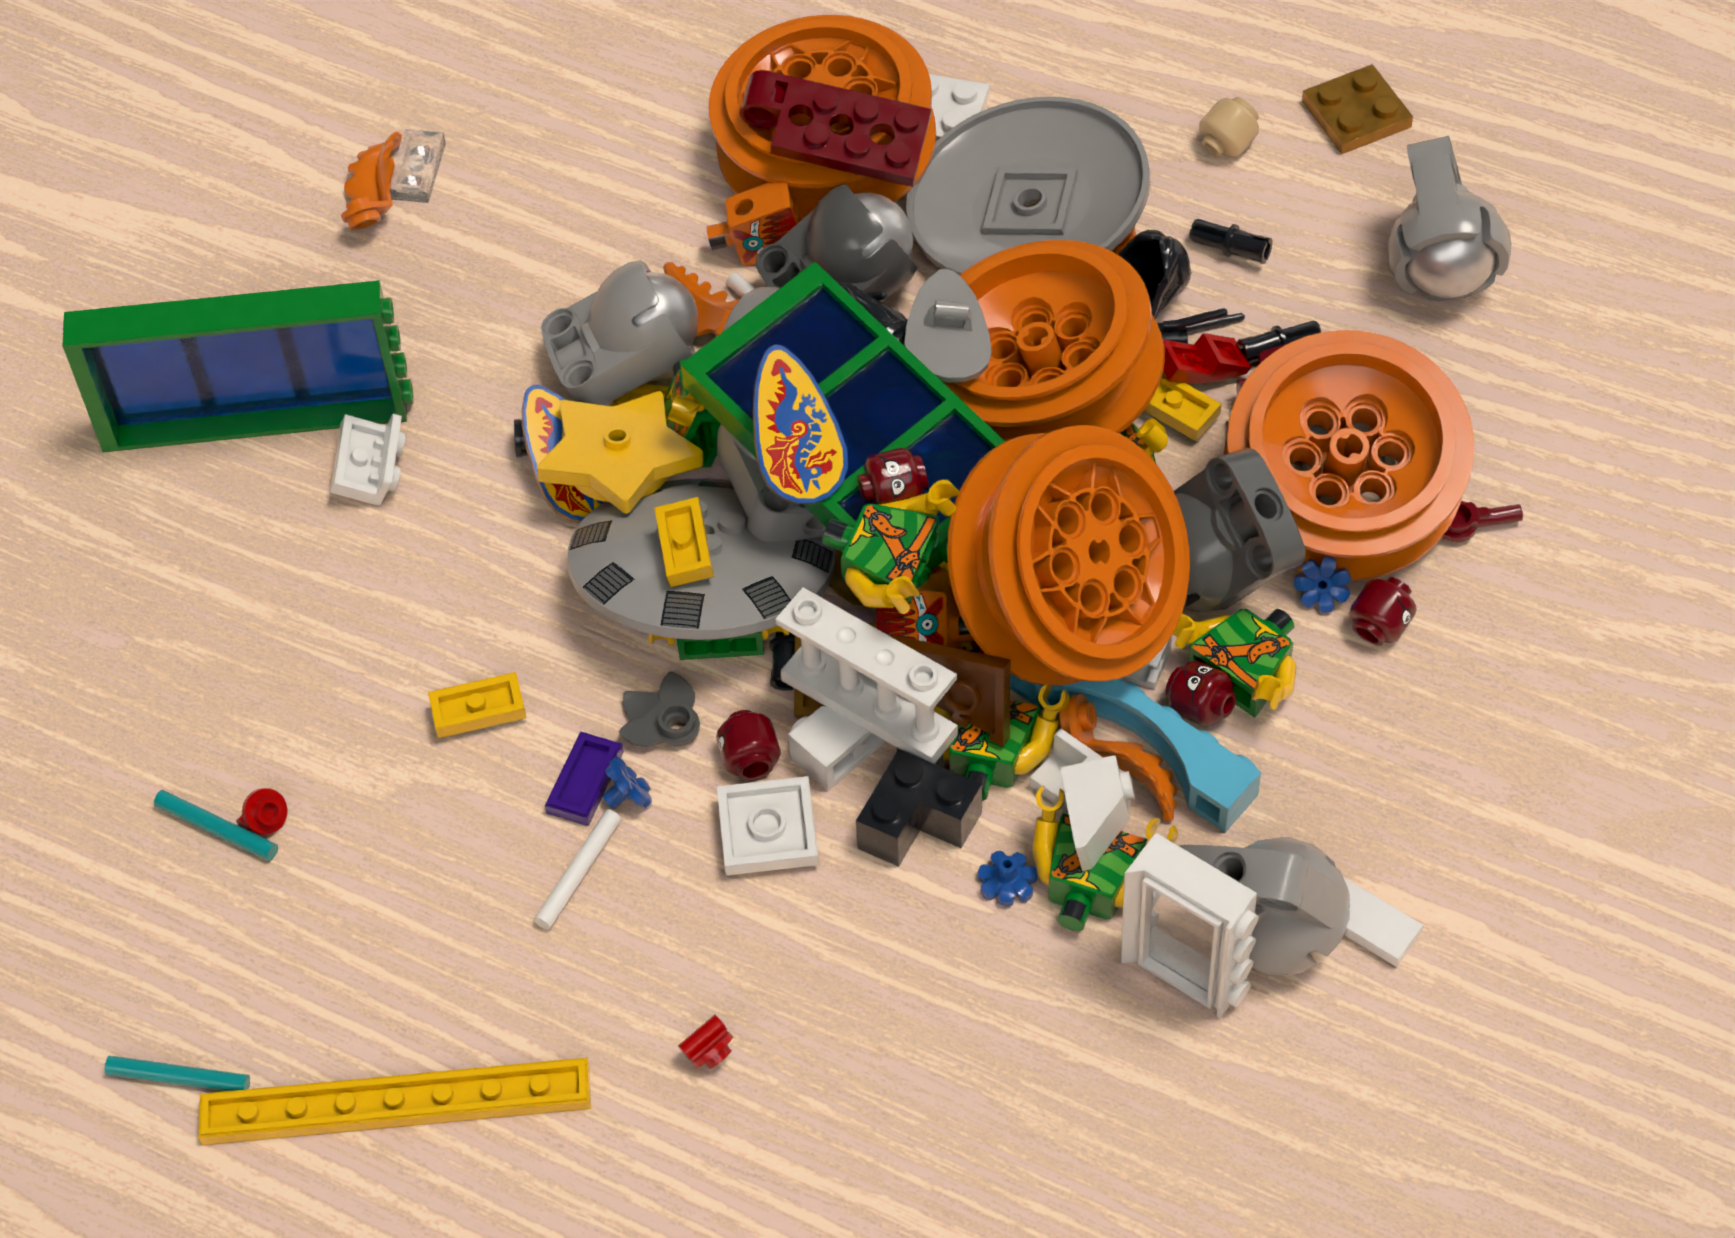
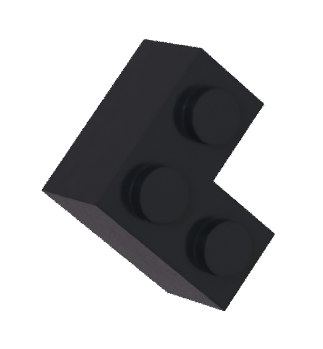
[856,749,982,867]

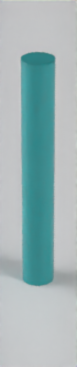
[154,790,278,861]
[104,1055,250,1091]

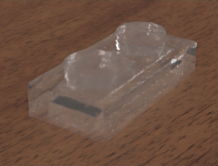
[390,129,446,203]

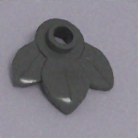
[619,672,700,747]

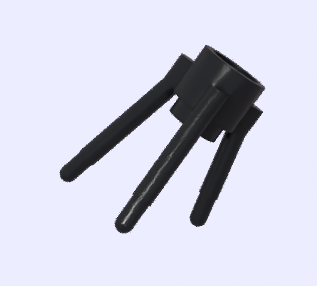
[1157,308,1245,344]

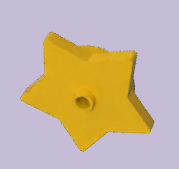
[537,391,703,514]

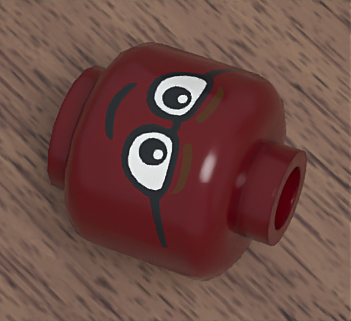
[857,448,928,505]
[1349,577,1417,646]
[1165,660,1236,727]
[716,710,781,781]

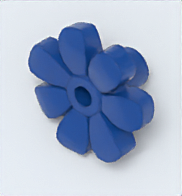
[1294,556,1351,613]
[603,757,652,809]
[978,851,1038,906]

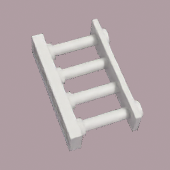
[775,587,958,764]

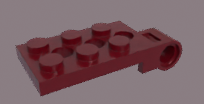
[739,70,932,187]

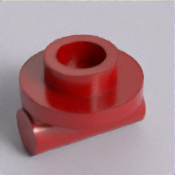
[236,788,288,834]
[678,1014,733,1069]

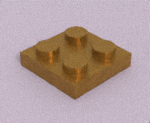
[1302,64,1413,154]

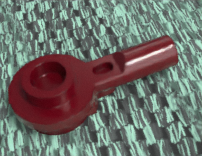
[1442,501,1523,542]

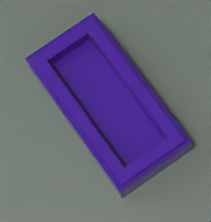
[545,731,624,826]

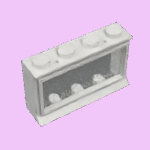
[1121,833,1259,1019]

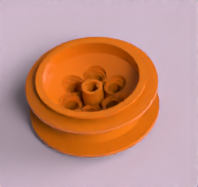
[709,15,937,221]
[935,240,1165,458]
[1223,330,1475,581]
[947,425,1190,686]

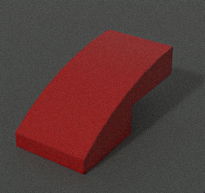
[1163,333,1251,383]

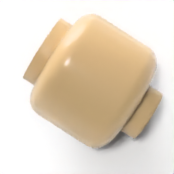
[1199,97,1259,158]

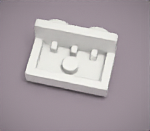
[330,414,405,506]

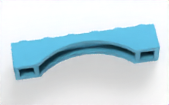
[1010,674,1261,833]

